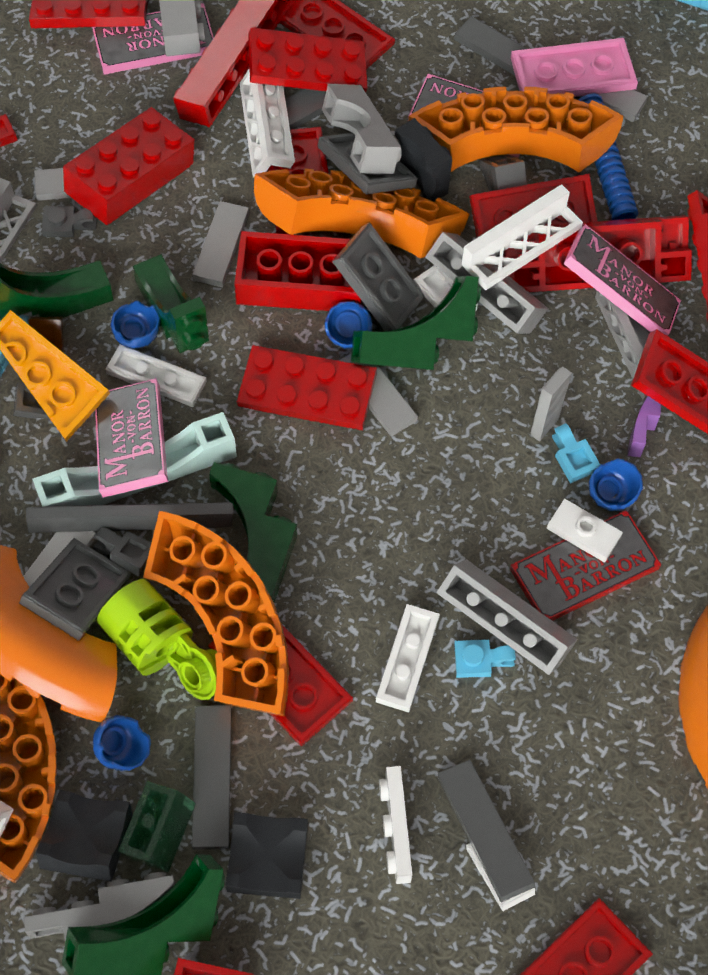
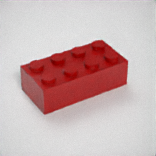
[63,107,195,226]
[234,231,362,311]

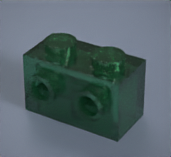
[118,781,196,873]

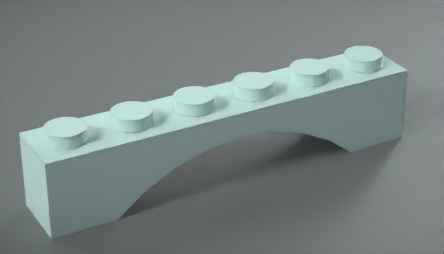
[32,412,237,507]

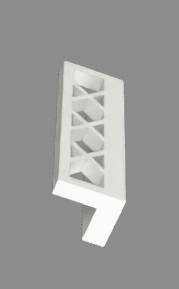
[239,69,295,178]
[461,184,583,290]

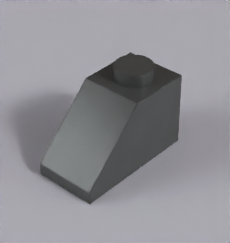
[479,154,527,191]

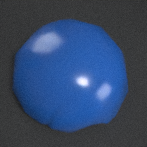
[110,300,160,349]
[325,301,373,349]
[588,458,643,511]
[93,715,151,771]

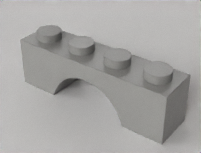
[322,84,401,174]

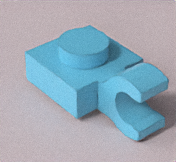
[552,423,600,484]
[454,640,516,678]

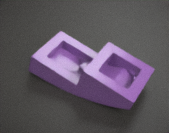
[627,396,661,457]

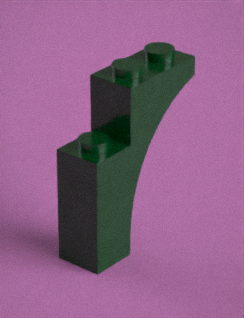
[133,254,209,353]
[0,260,114,320]
[351,276,481,370]
[209,462,297,603]
[62,854,225,975]

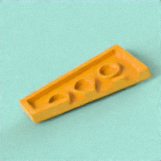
[0,310,110,442]

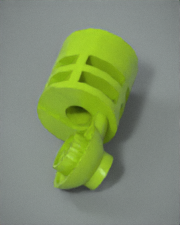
[97,579,217,700]

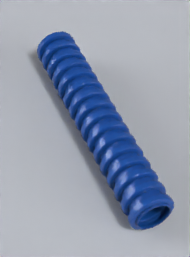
[579,93,639,220]

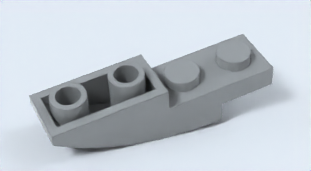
[24,872,176,941]

